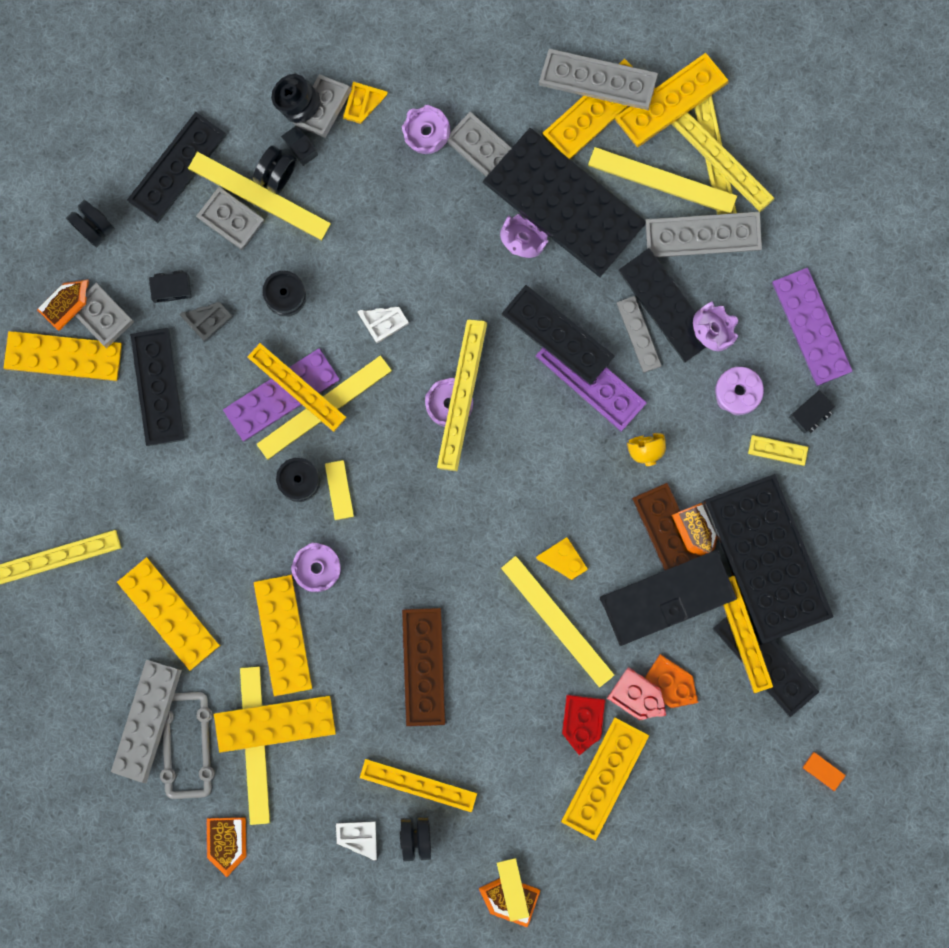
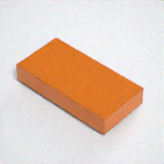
[802,752,846,791]

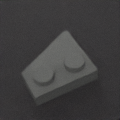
[179,302,233,342]

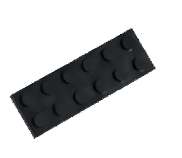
[127,112,226,223]
[618,248,706,363]
[502,285,615,386]
[130,328,185,446]
[712,608,819,717]

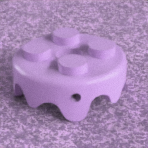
[402,105,450,154]
[500,214,548,258]
[693,302,738,351]
[715,367,764,415]
[425,378,473,427]
[291,543,341,592]

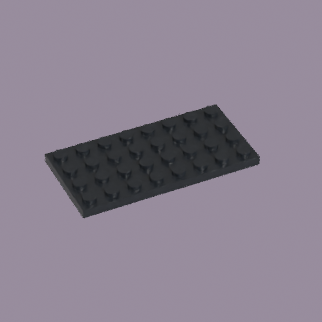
[483,128,645,278]
[703,474,834,645]

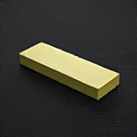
[748,435,808,466]
[325,460,354,520]
[497,858,529,922]

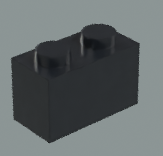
[149,270,192,303]
[789,389,835,434]

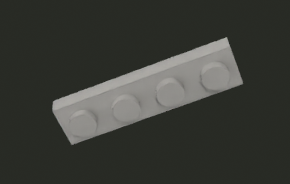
[616,296,661,373]

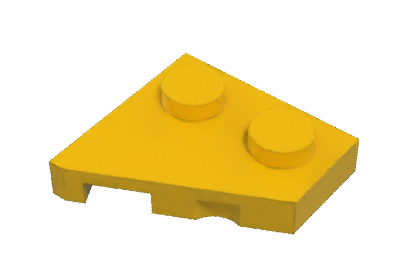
[343,82,388,124]
[536,537,588,580]

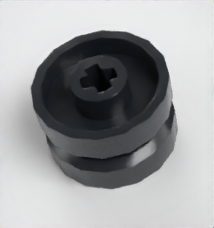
[271,74,320,123]
[252,145,297,195]
[66,199,115,248]
[262,271,306,317]
[276,457,320,502]
[400,816,431,862]

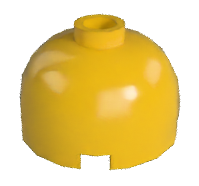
[627,433,666,466]

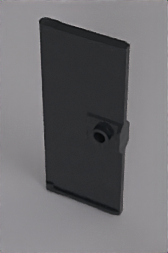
[600,549,737,646]

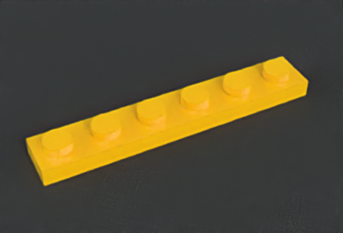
[247,343,346,432]
[723,576,773,693]
[360,759,477,812]

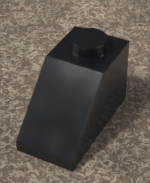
[281,126,318,166]

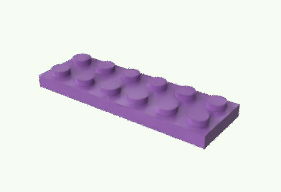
[772,268,852,386]
[536,348,647,432]
[223,349,340,442]

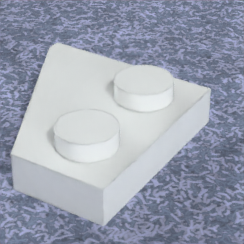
[358,307,409,343]
[336,822,377,860]

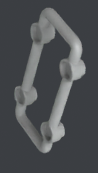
[160,692,215,799]

